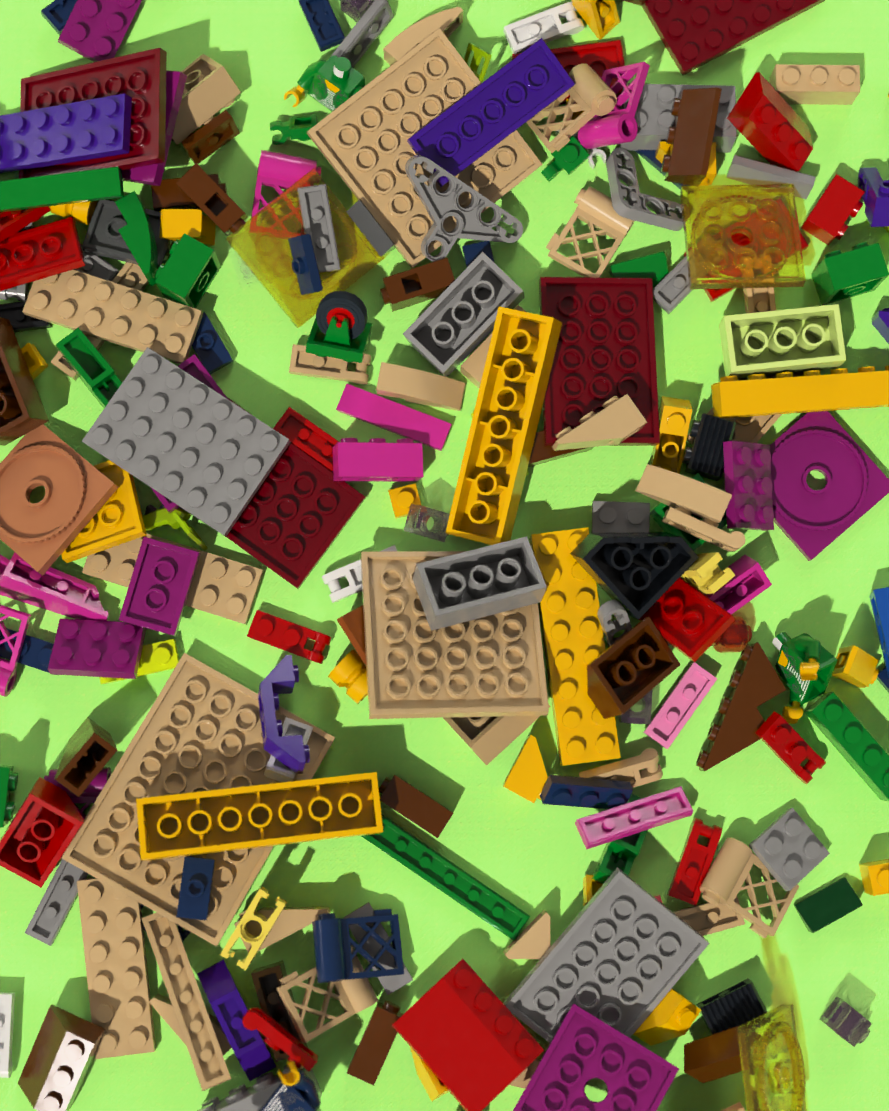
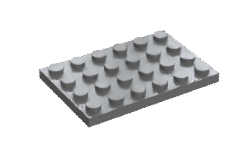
[82,347,291,537]
[503,867,710,1044]

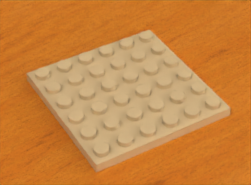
[307,28,543,268]
[361,551,549,719]

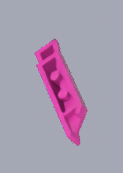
[0,552,109,621]

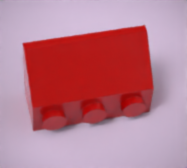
[727,72,813,171]
[0,776,84,888]

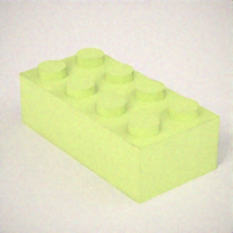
[719,304,846,379]

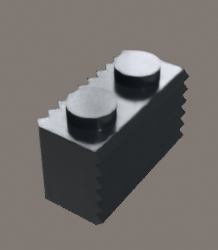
[682,413,736,481]
[696,978,768,1035]

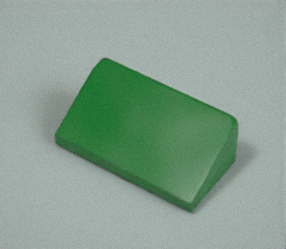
[609,251,669,287]

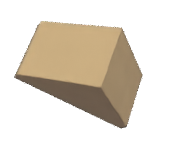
[503,910,551,959]

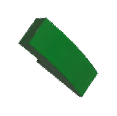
[115,191,158,286]
[55,328,122,408]
[592,793,648,884]

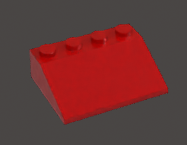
[392,959,544,1111]

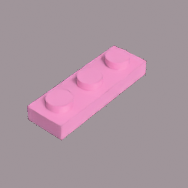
[643,662,717,749]

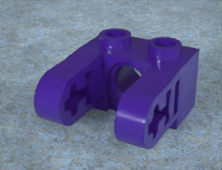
[858,167,889,227]

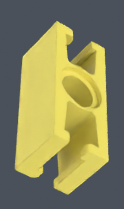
[681,552,735,594]
[220,886,288,971]

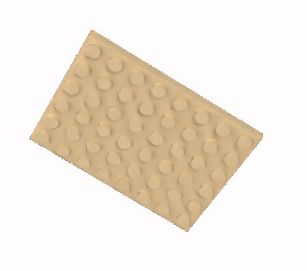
[61,653,335,947]

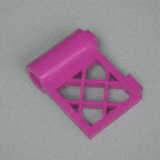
[578,61,650,149]
[249,150,321,240]
[0,605,31,697]

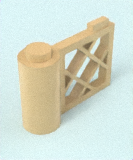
[526,63,617,153]
[546,186,635,278]
[699,837,799,938]
[277,946,378,1043]

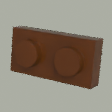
[181,110,240,164]

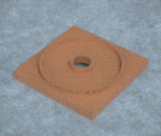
[0,424,119,575]

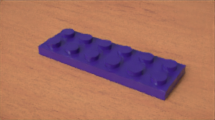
[407,38,575,187]
[0,93,132,174]

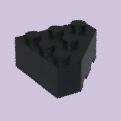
[570,532,699,620]

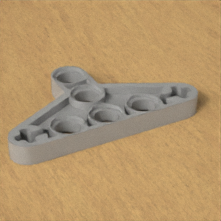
[405,155,523,262]

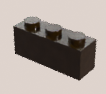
[251,960,308,1062]

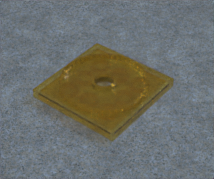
[226,168,384,329]
[680,184,806,289]
[737,1004,807,1111]

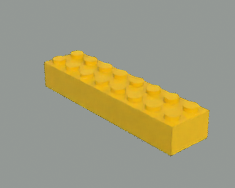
[445,306,562,545]
[529,527,621,766]
[136,772,383,861]

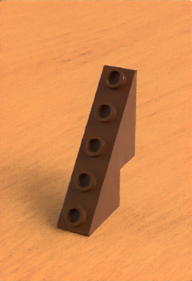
[696,642,786,772]

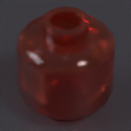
[711,615,752,653]

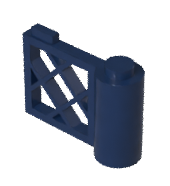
[312,909,404,983]

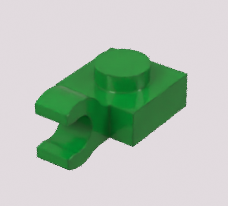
[270,114,318,145]
[541,135,590,182]

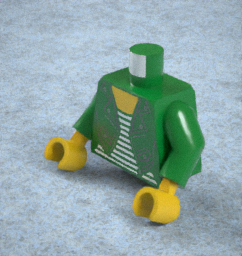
[284,55,365,112]
[772,632,838,724]

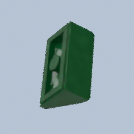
[794,877,863,933]

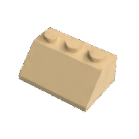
[171,54,241,145]
[443,704,551,766]

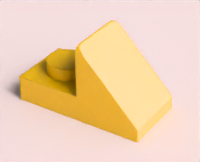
[160,209,216,247]

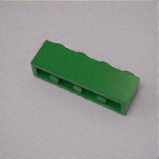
[804,692,889,801]

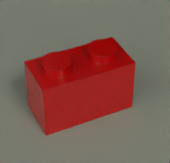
[801,174,865,246]

